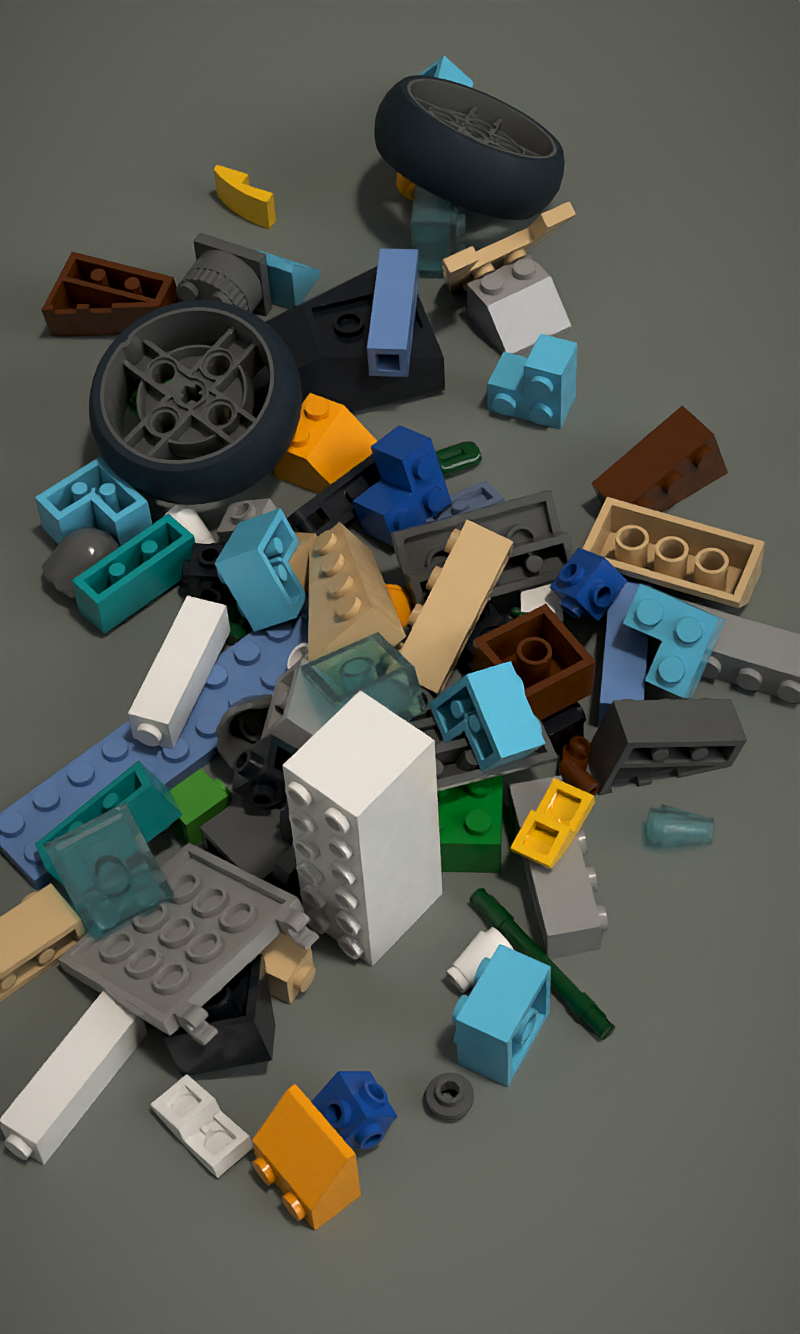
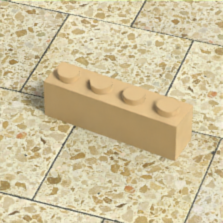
[387,520,513,699]
[0,883,86,1002]

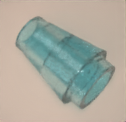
[646,804,714,849]

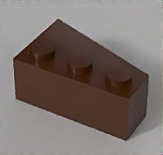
[41,252,178,337]
[591,405,728,512]

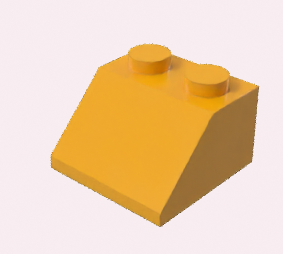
[274,393,377,494]
[252,1084,361,1230]

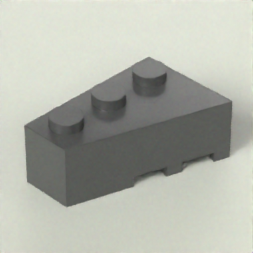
[588,698,747,796]

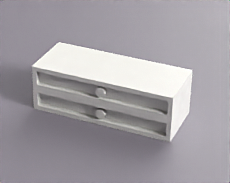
[282,690,442,967]

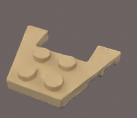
[442,201,576,292]

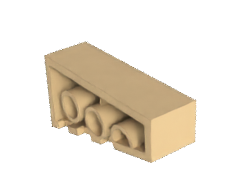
[308,522,406,692]

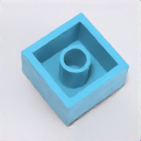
[452,944,551,1087]

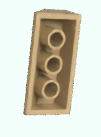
[582,497,765,608]

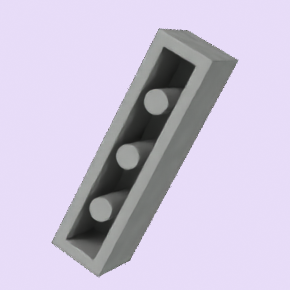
[648,599,800,704]
[509,775,608,959]

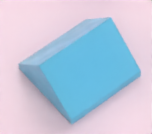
[249,248,321,309]

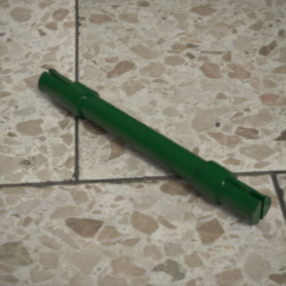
[470,888,615,1040]

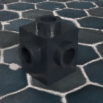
[182,543,234,608]
[232,734,299,810]

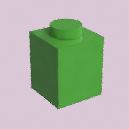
[170,768,232,846]

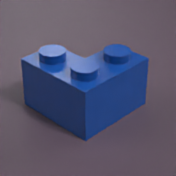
[352,425,452,547]

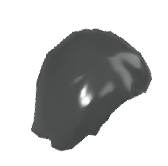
[42,527,119,598]
[216,694,272,768]

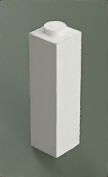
[128,596,230,749]
[0,990,147,1165]

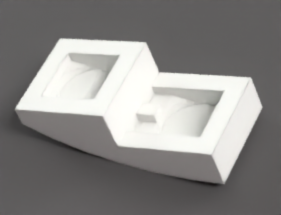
[150,1074,254,1178]

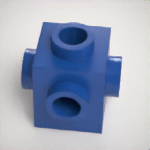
[549,547,627,621]
[311,1071,398,1149]

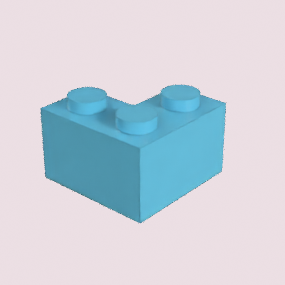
[487,333,577,429]
[35,457,152,547]
[214,508,308,632]
[623,584,726,698]
[429,661,546,772]

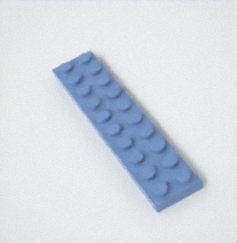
[0,591,309,890]

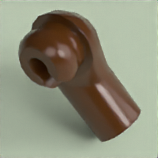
[558,736,601,796]

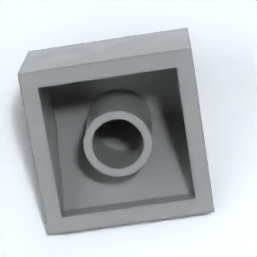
[467,254,571,356]

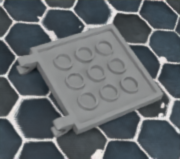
[58,843,319,1045]

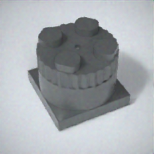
[175,233,272,317]

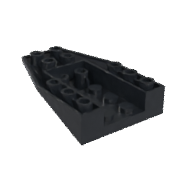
[217,266,445,416]

